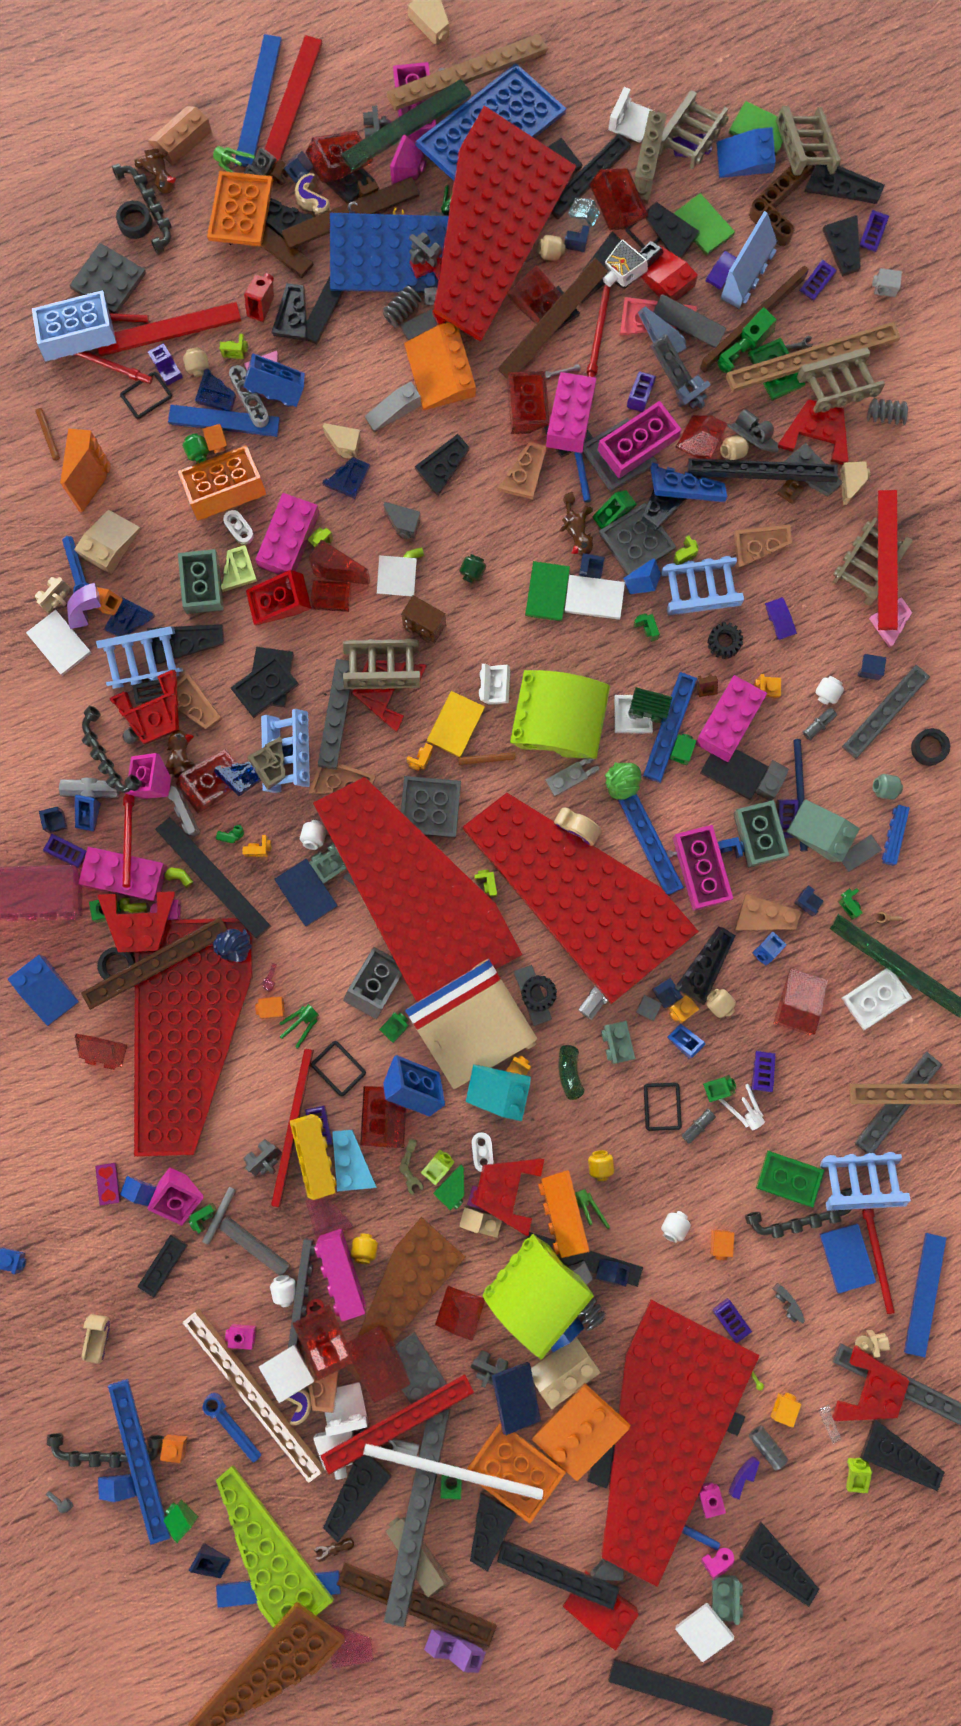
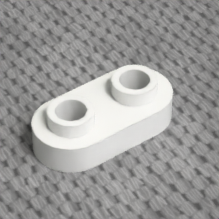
[223,510,254,545]
[472,1132,494,1172]

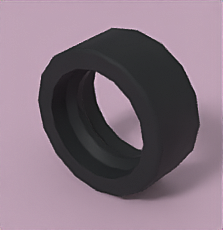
[116,200,153,239]
[911,728,951,766]
[97,947,135,980]

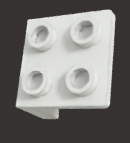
[608,87,653,143]
[325,1382,368,1437]

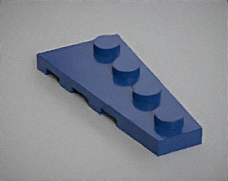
[650,462,727,502]

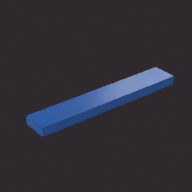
[168,404,280,437]
[643,672,697,783]
[617,794,684,896]
[904,1233,947,1357]
[216,1570,341,1608]

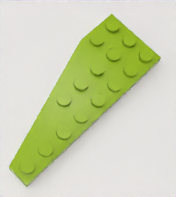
[216,1465,334,1628]

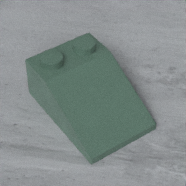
[787,799,860,862]

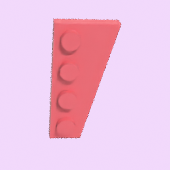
[620,297,697,335]

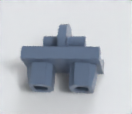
[675,375,711,409]

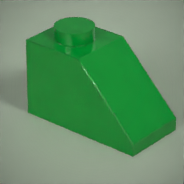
[592,490,637,529]
[433,1164,464,1210]
[163,1499,199,1543]

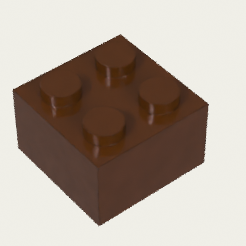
[401,595,446,643]

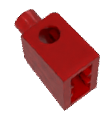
[244,273,274,322]

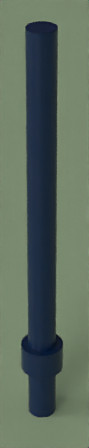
[793,739,808,852]

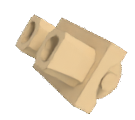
[35,577,71,614]
[855,1330,890,1358]

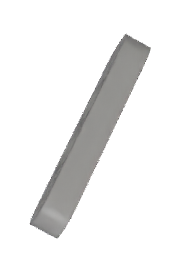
[229,365,269,427]

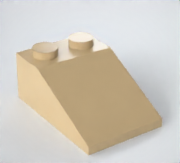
[74,510,141,575]

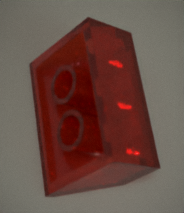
[589,168,648,230]
[507,371,550,434]
[360,1086,406,1148]

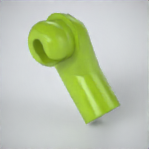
[403,547,424,558]
[164,867,193,888]
[119,898,147,913]

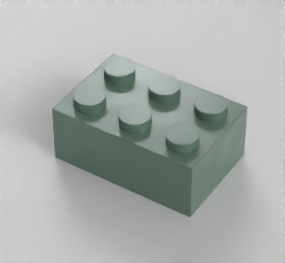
[178,549,224,614]
[733,800,789,868]

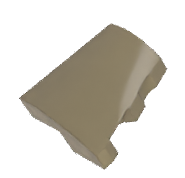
[248,737,285,790]

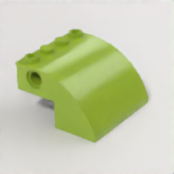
[510,670,610,759]
[482,1234,594,1360]

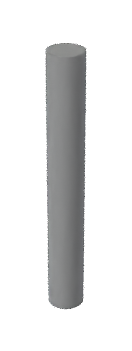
[202,1187,236,1245]

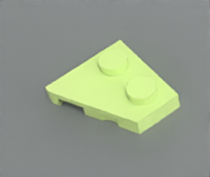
[221,545,257,592]

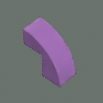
[67,583,101,629]
[424,1629,486,1673]

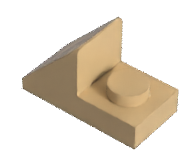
[459,1207,502,1238]

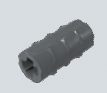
[748,1425,788,1471]

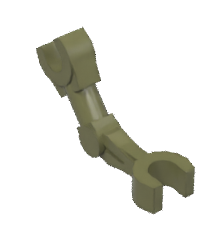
[399,1138,424,1195]

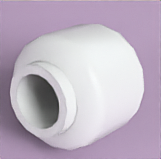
[815,676,844,705]
[300,820,327,850]
[661,1211,691,1243]
[270,1275,296,1307]

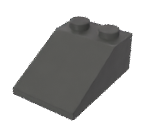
[343,947,402,1020]

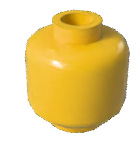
[588,1150,614,1181]
[350,1233,378,1265]

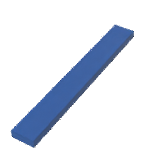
[235,34,282,167]
[108,1378,171,1545]

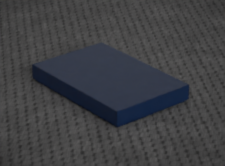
[274,858,338,927]
[492,1362,541,1435]

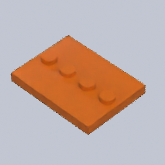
[207,171,273,247]
[531,1383,631,1481]
[466,1422,566,1524]

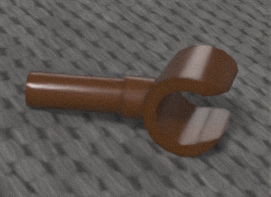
[563,492,575,514]

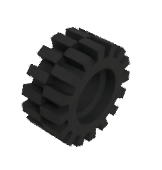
[707,622,743,659]
[521,975,557,1011]

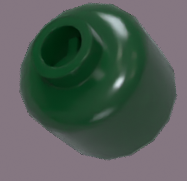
[459,554,486,584]

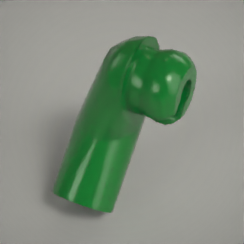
[216,825,244,843]

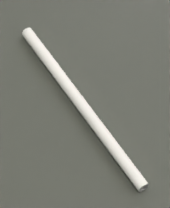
[363,1444,543,1500]

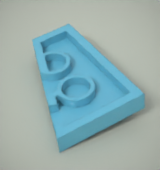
[332,1130,377,1191]

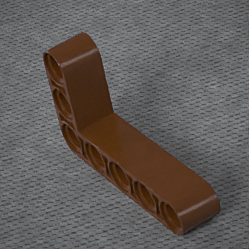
[749,151,817,246]

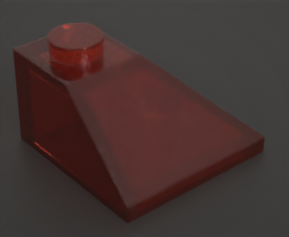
[676,415,728,459]
[435,1286,485,1341]

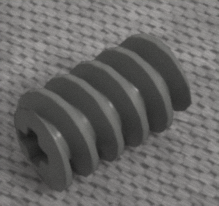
[383,286,422,328]
[867,398,908,426]
[578,1285,606,1331]

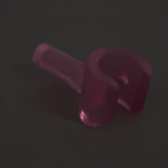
[262,963,277,992]

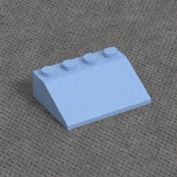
[721,211,777,309]
[32,290,116,361]

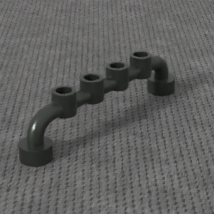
[112,163,172,254]
[82,706,142,793]
[745,1188,852,1238]
[47,1433,165,1468]

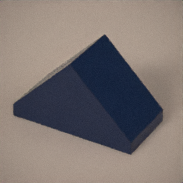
[189,1543,231,1578]

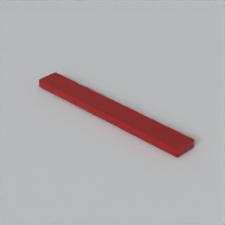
[265,35,322,163]
[98,302,242,357]
[878,490,898,630]
[271,1048,314,1207]
[320,1374,474,1475]

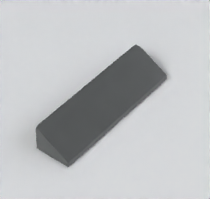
[653,294,726,348]
[220,1217,290,1276]

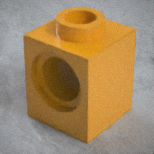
[771,1392,801,1428]

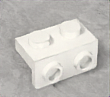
[479,664,510,705]

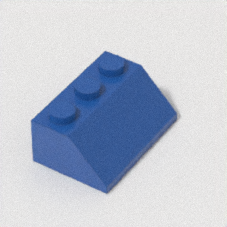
[244,353,305,407]
[383,1055,445,1117]

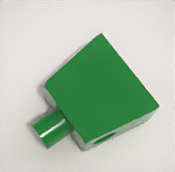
[738,307,777,353]

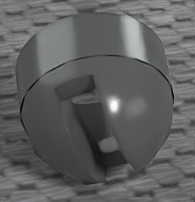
[123,727,139,744]

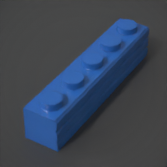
[881,805,910,866]

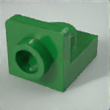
[718,342,742,374]
[633,613,660,642]
[838,888,863,920]
[379,1012,409,1043]
[703,1075,736,1102]
[189,1203,217,1234]

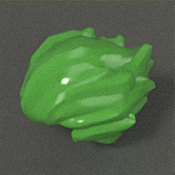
[605,762,642,800]

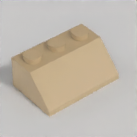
[531,1337,601,1410]

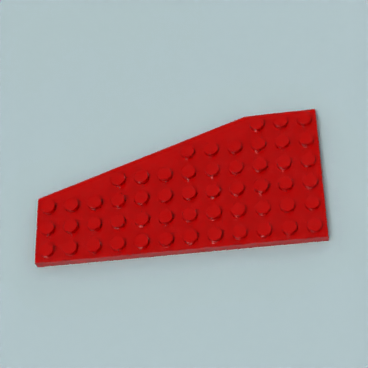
[433,105,576,342]
[313,777,523,1003]
[462,793,699,1004]
[134,918,253,1157]
[601,1299,760,1587]

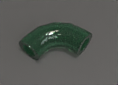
[558,1045,585,1100]

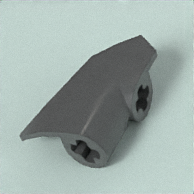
[727,409,778,452]

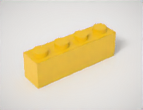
[290,1114,336,1200]

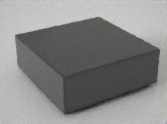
[636,995,662,1021]

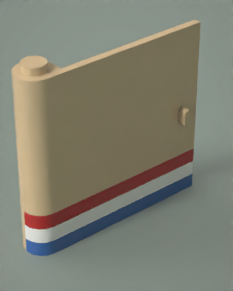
[405,959,538,1089]

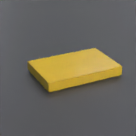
[426,691,485,757]

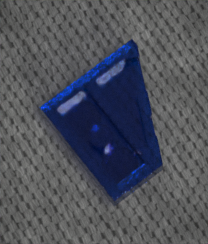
[195,369,236,411]
[322,457,370,499]
[104,597,155,637]
[214,761,261,796]

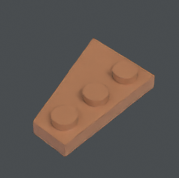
[497,442,547,500]
[734,894,801,931]

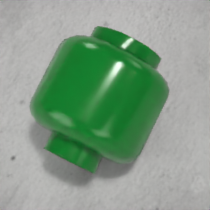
[182,433,210,463]

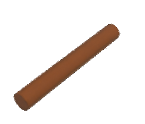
[35,408,60,461]
[458,752,515,765]

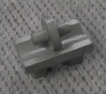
[363,106,392,146]
[409,232,442,268]
[243,1139,282,1176]
[470,1350,508,1388]

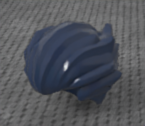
[213,929,252,962]

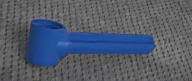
[62,536,89,593]
[203,1393,261,1462]

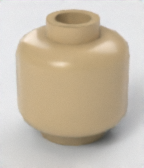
[537,235,565,261]
[183,348,209,377]
[720,434,749,460]
[707,989,736,1018]

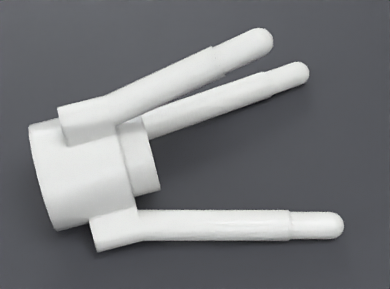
[719,1084,765,1130]

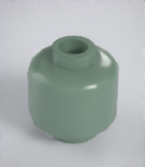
[872,774,903,800]

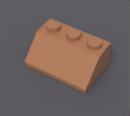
[148,106,212,166]

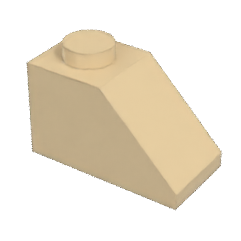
[323,423,361,458]
[840,462,870,505]

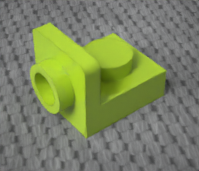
[219,334,248,359]
[308,527,333,553]
[673,536,699,565]
[474,870,497,898]
[421,1150,454,1185]
[846,1458,872,1493]

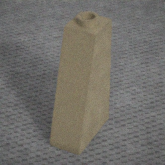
[386,1517,452,1597]

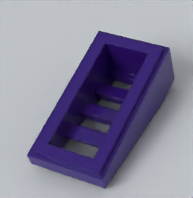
[859,210,889,252]
[799,259,837,301]
[627,371,656,412]
[777,799,799,838]
[43,834,87,868]
[751,1051,776,1092]
[305,1105,333,1145]
[712,1298,752,1343]

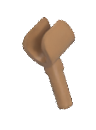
[876,911,903,924]

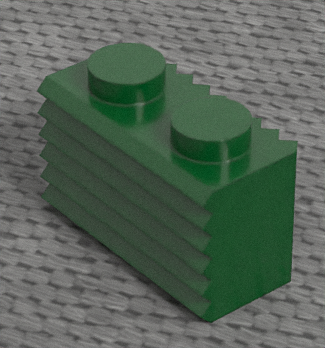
[629,687,672,723]

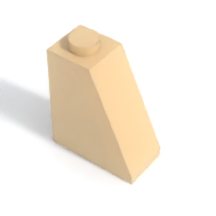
[408,0,449,46]

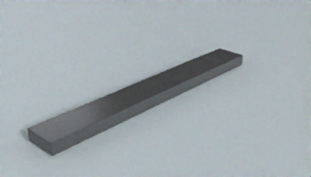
[832,1343,961,1425]

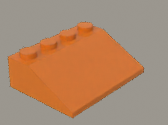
[404,322,476,411]
[60,428,110,512]
[178,445,267,521]
[538,1170,589,1258]

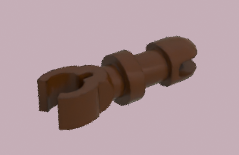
[314,1538,354,1562]

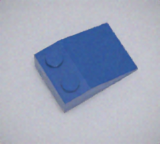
[716,127,776,178]
[7,955,79,1026]

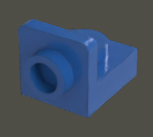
[718,837,745,858]
[752,932,787,966]
[0,1247,26,1274]

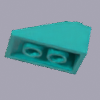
[465,1064,531,1121]

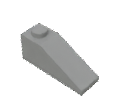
[365,382,421,432]

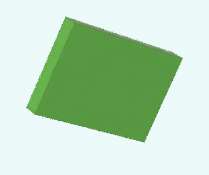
[729,101,783,156]
[674,193,735,256]

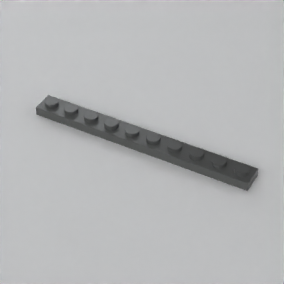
[384,1409,451,1628]

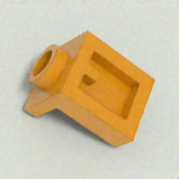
[754,674,781,698]
[406,743,434,771]
[243,835,272,857]
[669,995,699,1023]
[506,1056,531,1075]

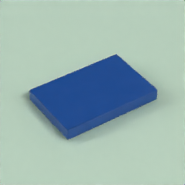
[819,1223,876,1294]

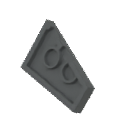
[784,443,843,497]

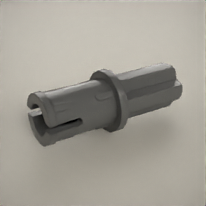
[802,708,837,741]
[682,1109,716,1144]

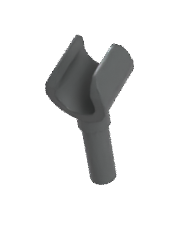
[786,336,813,350]
[46,1491,74,1513]

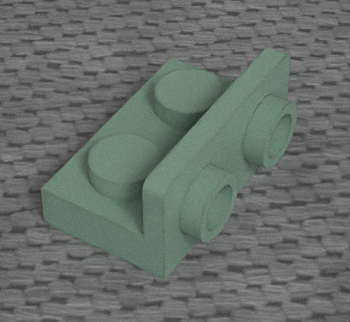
[309,843,346,883]
[601,1021,635,1064]
[712,1575,743,1625]

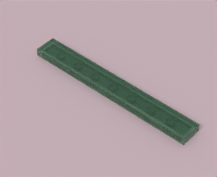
[341,79,471,171]
[829,914,961,1018]

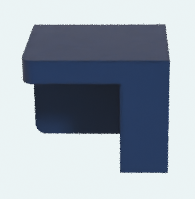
[284,150,313,183]
[564,225,590,253]
[579,553,605,579]
[857,654,887,680]
[39,807,67,833]
[794,885,823,917]
[652,978,683,1008]
[596,1259,631,1287]

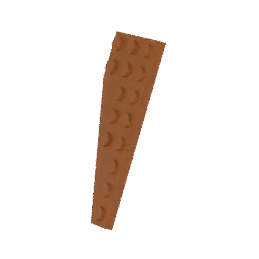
[345,1216,466,1381]
[188,1602,345,1726]

